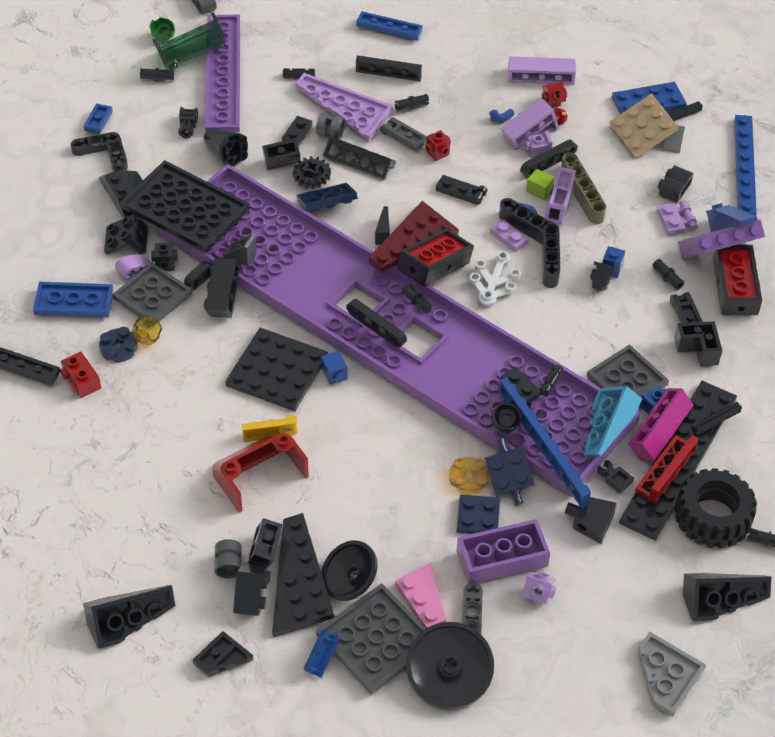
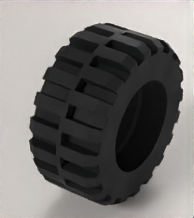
[675,468,757,548]

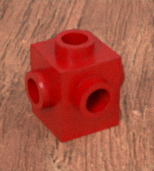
[542,81,567,108]
[425,130,451,161]

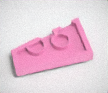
[395,563,446,628]

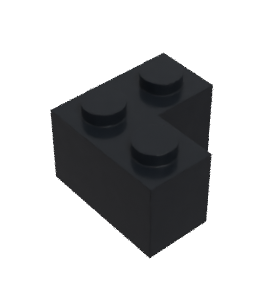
[674,321,723,366]
[233,562,271,616]

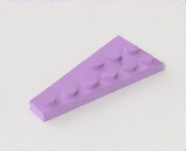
[296,73,393,141]

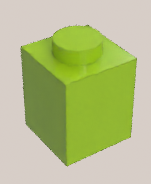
[526,169,555,200]

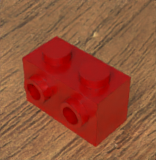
[60,351,101,398]

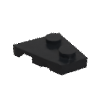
[193,631,254,677]

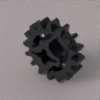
[293,156,331,189]

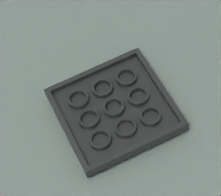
[316,583,426,695]

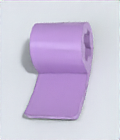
[115,255,151,281]

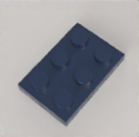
[297,183,358,212]

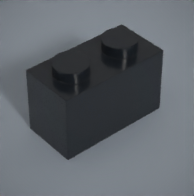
[262,138,301,170]

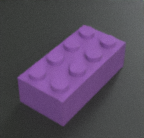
[456,519,550,583]

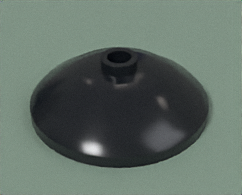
[321,540,378,601]

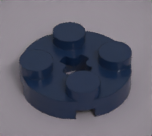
[99,326,138,363]

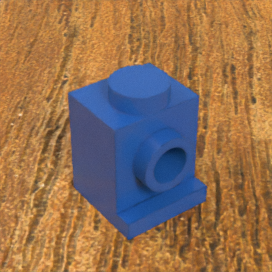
[639,386,667,415]

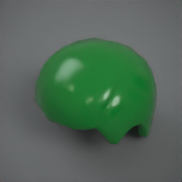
[149,17,175,42]

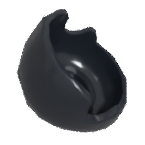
[492,403,522,433]

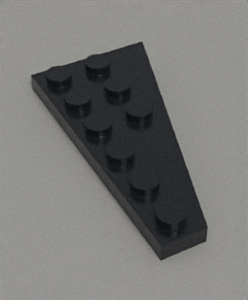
[272,513,335,637]

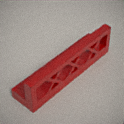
[635,435,699,503]

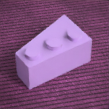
[501,98,559,150]

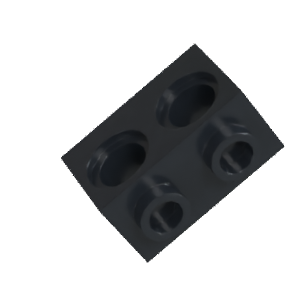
[247,518,283,568]

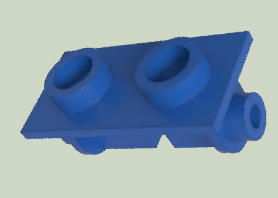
[303,629,340,678]

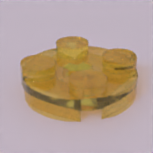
[449,457,490,495]

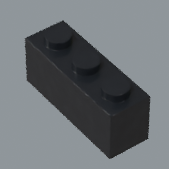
[204,258,241,318]

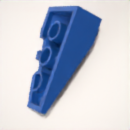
[706,203,758,231]

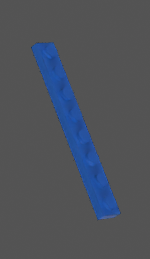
[734,115,757,216]
[499,377,591,508]

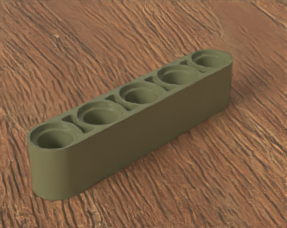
[561,153,607,224]

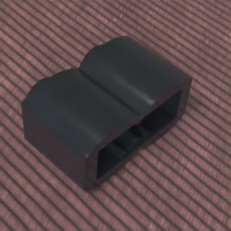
[658,165,694,203]

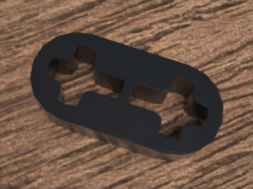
[184,261,211,290]

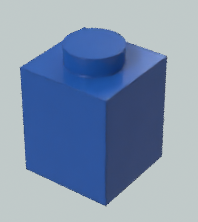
[602,246,625,278]
[321,351,348,385]

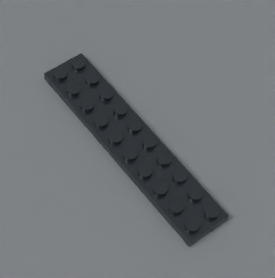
[619,380,737,541]

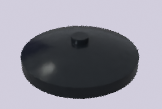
[406,622,494,710]

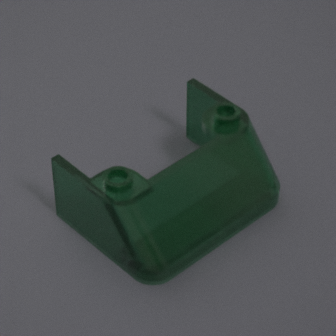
[153,12,226,70]

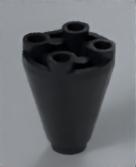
[203,129,248,166]

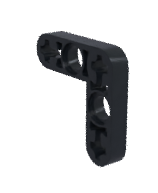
[71,132,128,171]

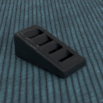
[375,206,390,245]

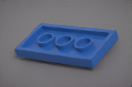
[612,81,687,114]
[33,281,114,317]

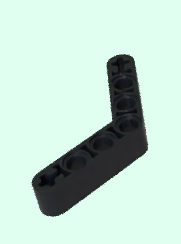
[499,198,560,288]

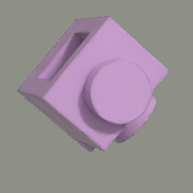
[525,131,553,158]

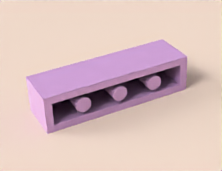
[508,56,576,85]

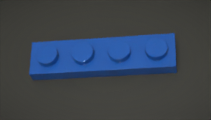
[356,11,423,41]

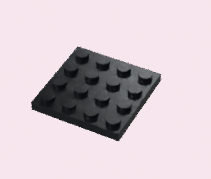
[225,327,328,411]

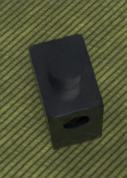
[565,497,617,544]

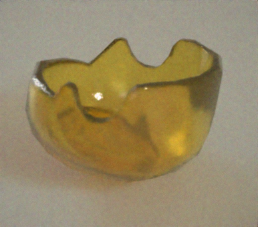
[132,315,162,346]

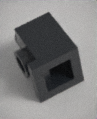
[590,261,614,290]

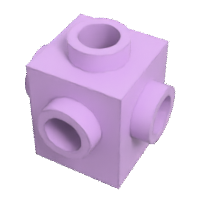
[522,572,556,605]

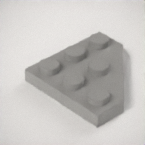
[638,631,706,717]

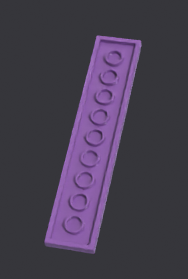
[205,14,240,132]

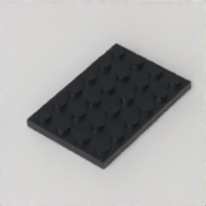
[120,160,251,253]

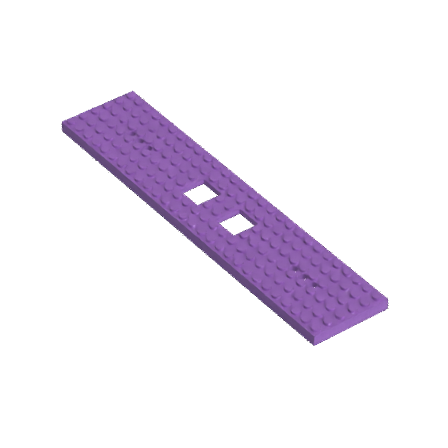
[156,164,640,497]

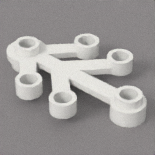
[469,251,521,307]

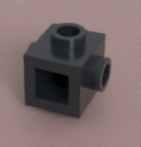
[151,243,178,271]

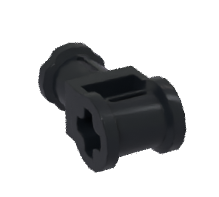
[178,107,198,138]

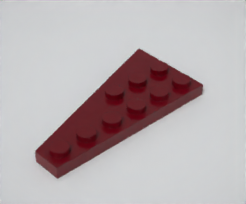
[368,201,459,272]

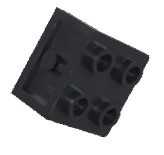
[104,214,148,255]

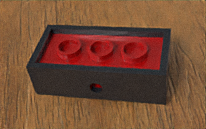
[396,228,474,287]
[713,245,762,315]

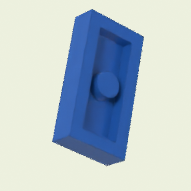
[84,103,113,134]

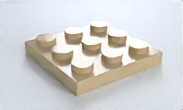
[609,93,679,159]

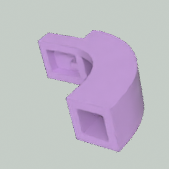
[544,167,576,225]

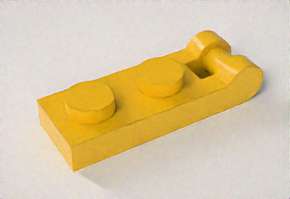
[242,414,298,442]

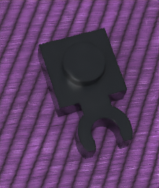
[597,460,634,494]

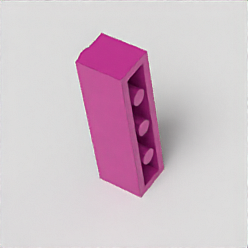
[628,388,693,461]

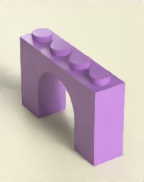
[678,219,765,259]

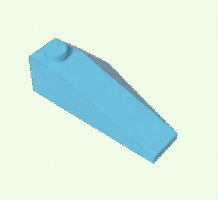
[585,386,642,457]

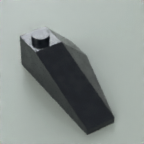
[683,573,772,621]
[83,585,176,649]

